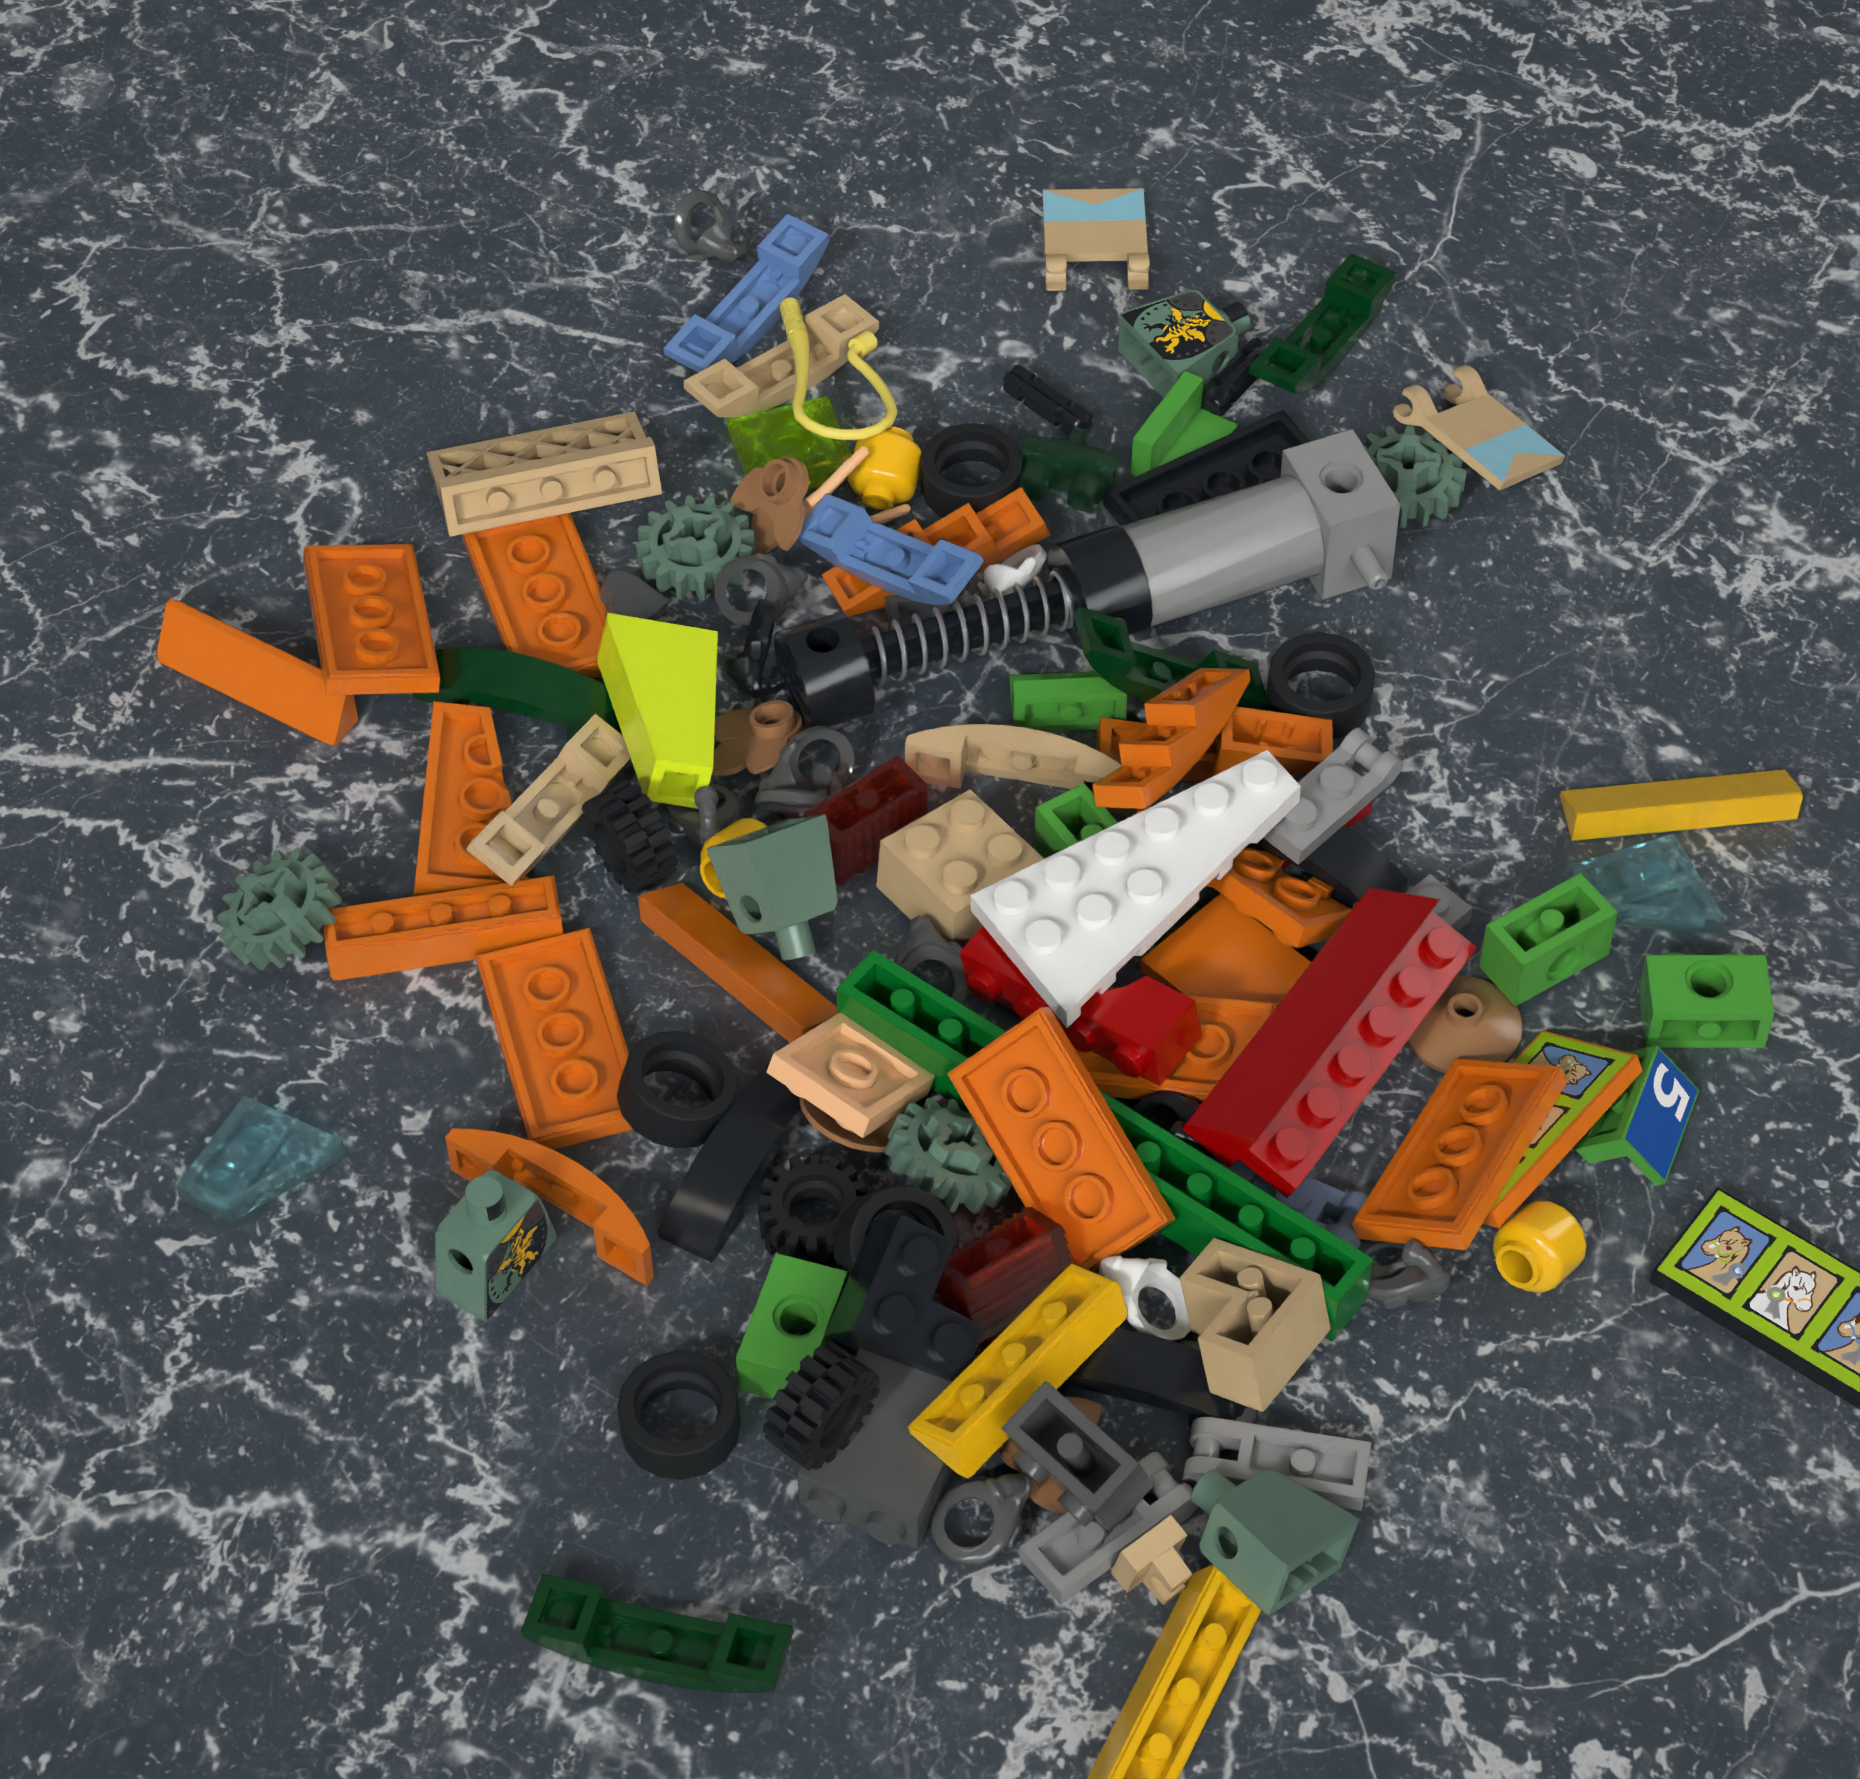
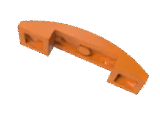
[445,1128,654,1286]

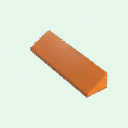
[157,598,359,746]
[323,875,563,981]
[638,882,837,1043]

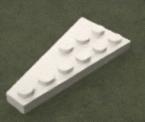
[970,750,1301,1028]

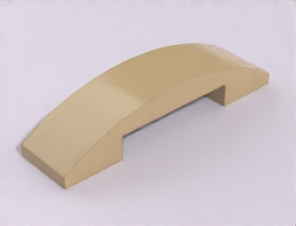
[684,294,879,418]
[466,714,631,886]
[905,724,1131,817]

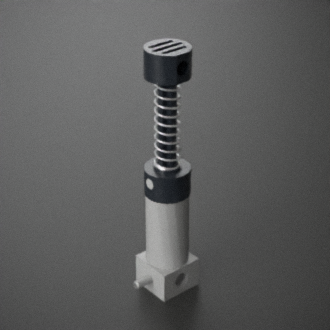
[774,429,1400,730]

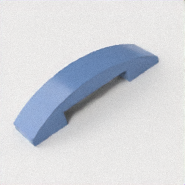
[663,214,830,373]
[797,493,984,605]

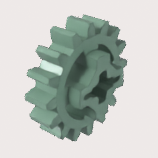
[1364,425,1466,528]
[636,495,755,600]
[217,848,342,970]
[885,1097,1012,1214]

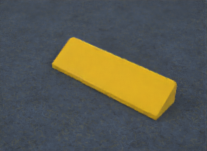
[1560,769,1803,841]
[908,1263,1128,1479]
[1087,1565,1261,1779]

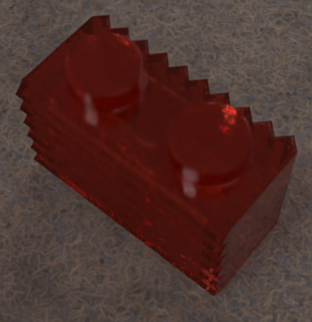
[804,756,928,885]
[937,1207,1073,1345]

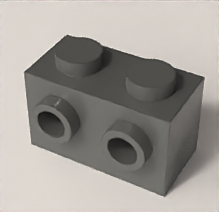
[1001,1381,1154,1533]

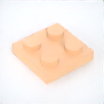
[766,1012,935,1138]

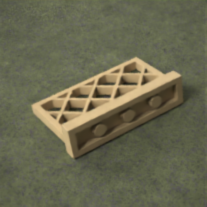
[426,411,662,537]

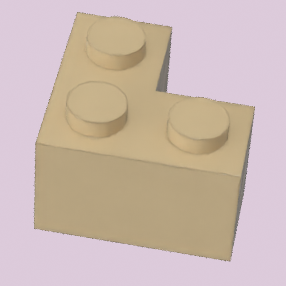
[1180,1238,1331,1412]

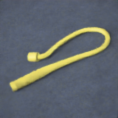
[780,297,898,440]

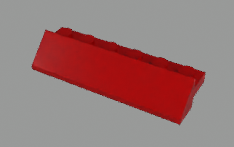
[1182,888,1477,1198]

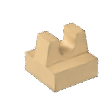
[1111,1515,1192,1605]

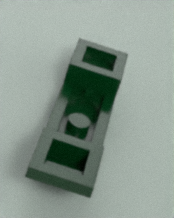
[1249,253,1397,394]
[1073,607,1270,710]
[412,647,622,741]
[521,1574,794,1693]

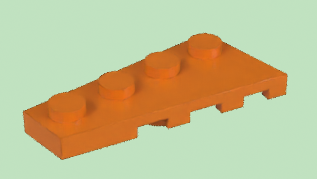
[414,701,528,896]
[1136,807,1358,948]

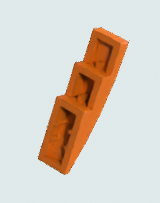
[821,487,1050,617]
[1092,668,1251,809]
[1096,706,1333,782]

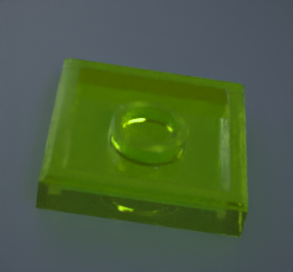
[726,396,852,489]

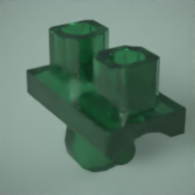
[1020,427,1118,514]

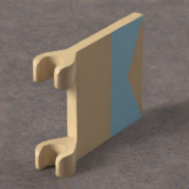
[1042,188,1150,291]
[1393,366,1565,491]

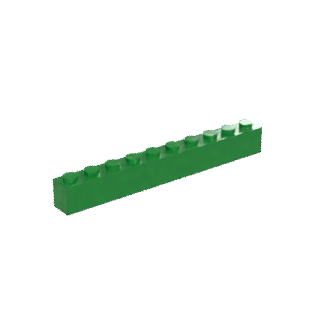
[836,950,1373,1342]

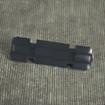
[1201,338,1269,417]
[1003,365,1093,439]

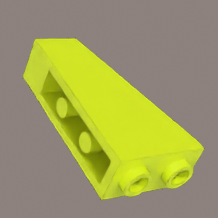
[597,613,718,809]

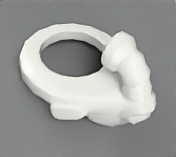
[977,544,1047,600]
[1099,1255,1191,1342]

